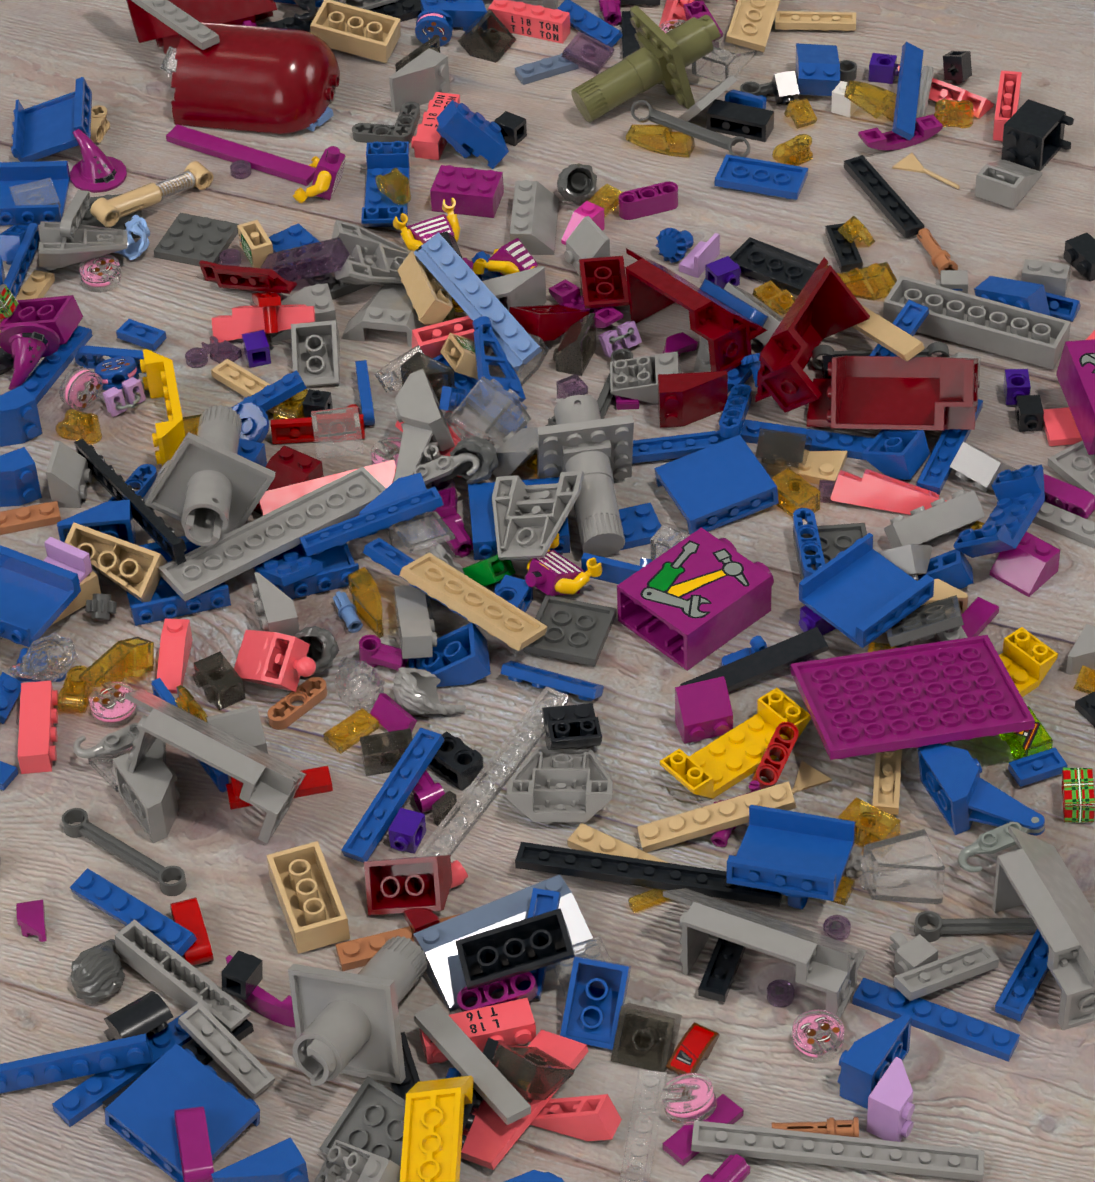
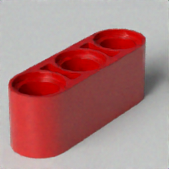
[751,722,799,789]
[170,897,214,966]

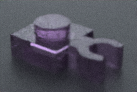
[201,336,242,364]

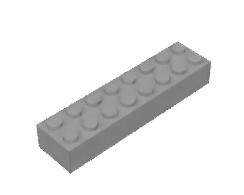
[883,276,1071,370]

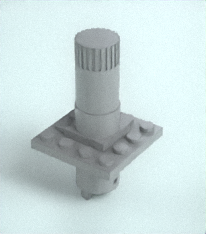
[537,395,634,557]
[145,405,275,546]
[288,936,427,1086]

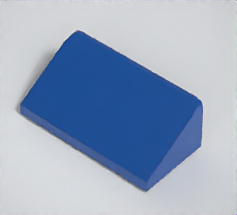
[1045,292,1081,322]

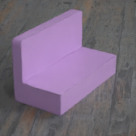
[679,233,720,278]
[43,537,92,583]

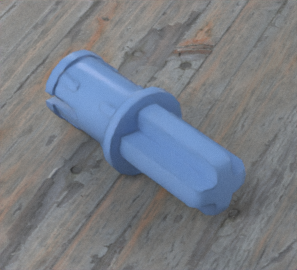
[333,591,363,633]

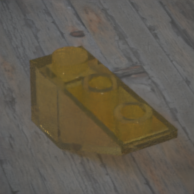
[837,262,897,301]
[79,637,154,687]

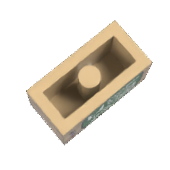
[237,220,275,268]
[440,333,478,379]

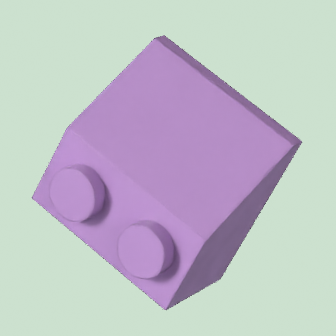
[866,1057,915,1142]

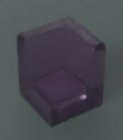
[556,374,588,399]

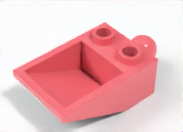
[231,630,316,692]

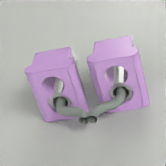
[594,321,642,357]
[99,377,146,417]

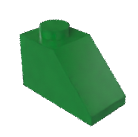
[462,554,516,586]

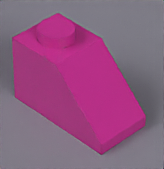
[561,201,605,245]

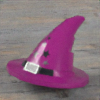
[70,129,127,193]
[0,323,60,390]

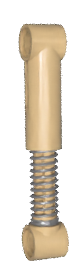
[90,161,213,227]

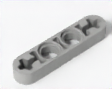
[60,190,90,238]

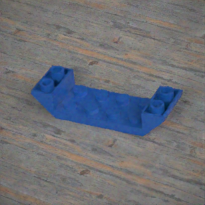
[361,141,410,228]
[953,464,1045,558]

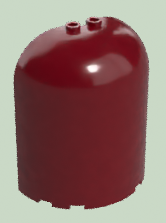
[171,22,340,134]

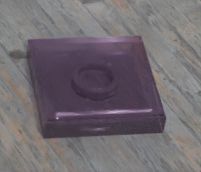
[561,32,615,74]

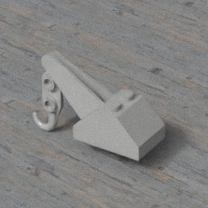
[393,369,480,485]
[73,723,180,843]

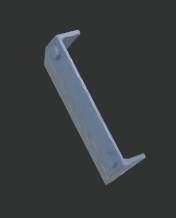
[413,874,598,1012]

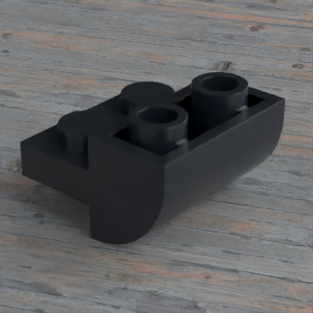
[542,703,602,750]
[103,991,174,1041]

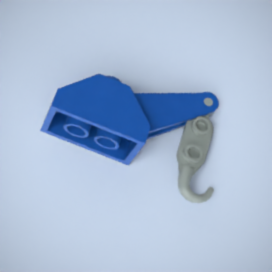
[917,743,1045,872]

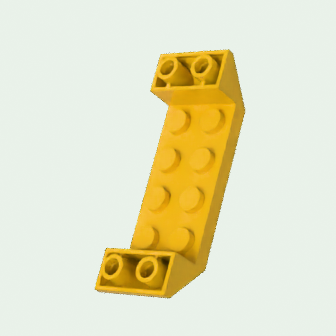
[140,349,185,466]
[999,627,1058,697]
[660,687,811,799]
[400,1075,474,1182]

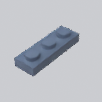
[515,51,579,85]

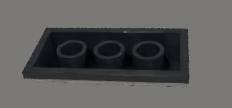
[455,908,575,990]

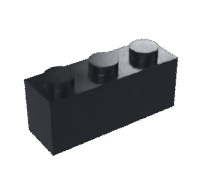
[706,99,774,142]

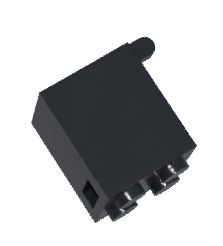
[1001,99,1074,171]

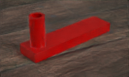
[252,292,281,333]
[271,404,365,444]
[226,766,333,810]

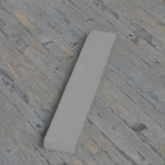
[414,1003,531,1125]

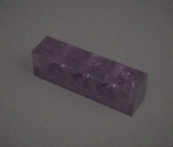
[261,237,350,282]

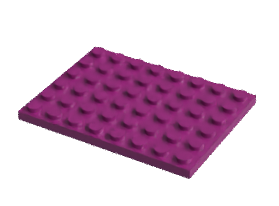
[791,635,1035,760]

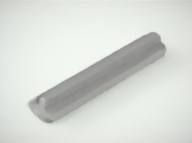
[916,66,934,118]

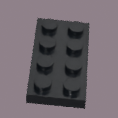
[730,237,819,295]

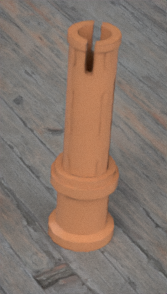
[917,228,958,275]
[772,1117,859,1137]

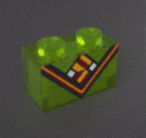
[999,706,1053,759]

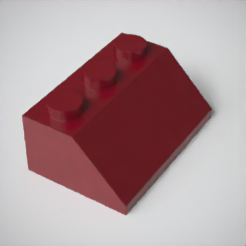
[364,855,452,916]

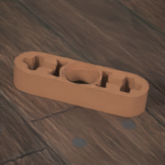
[267,677,327,730]

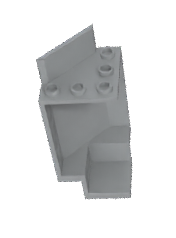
[124,689,307,843]
[992,825,1095,1030]
[663,888,868,1024]

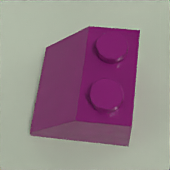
[989,531,1060,597]
[675,676,733,744]

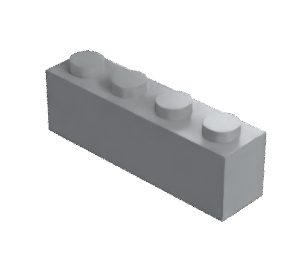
[884,489,986,548]
[394,585,437,659]

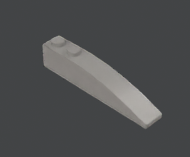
[115,919,251,1032]

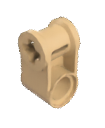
[90,105,110,143]

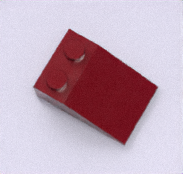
[579,256,629,309]
[509,304,589,344]
[658,371,728,428]
[253,445,324,514]

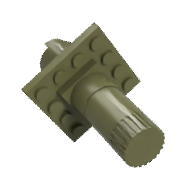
[571,5,721,123]

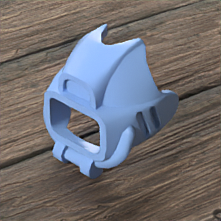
[114,215,150,260]

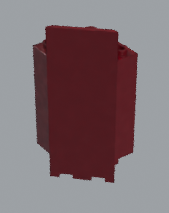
[126,0,277,54]
[625,248,768,372]
[755,257,870,413]
[806,356,980,430]

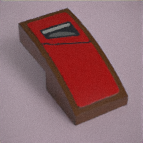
[666,1022,720,1080]

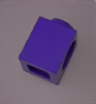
[868,53,900,84]
[1003,369,1031,405]
[388,808,426,854]

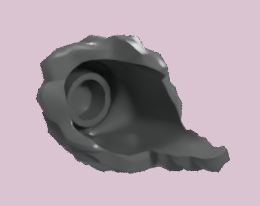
[557,163,597,203]
[433,436,499,486]
[294,626,339,676]
[71,939,125,1004]

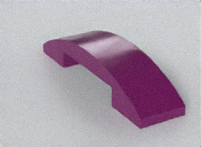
[858,114,943,150]
[549,279,623,328]
[226,955,295,1028]

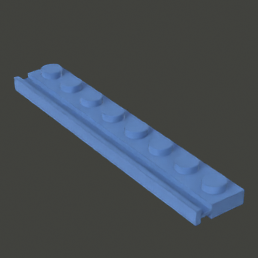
[413,232,542,371]

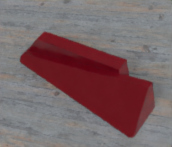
[199,260,297,294]

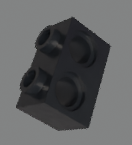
[428,731,484,791]

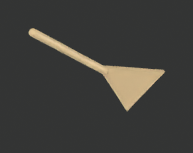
[892,153,960,189]
[792,761,832,794]

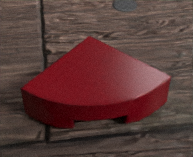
[403,908,440,933]

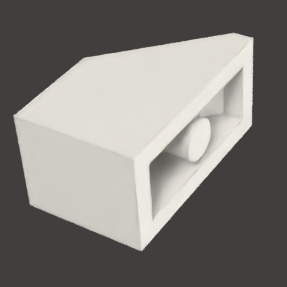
[831,81,868,118]

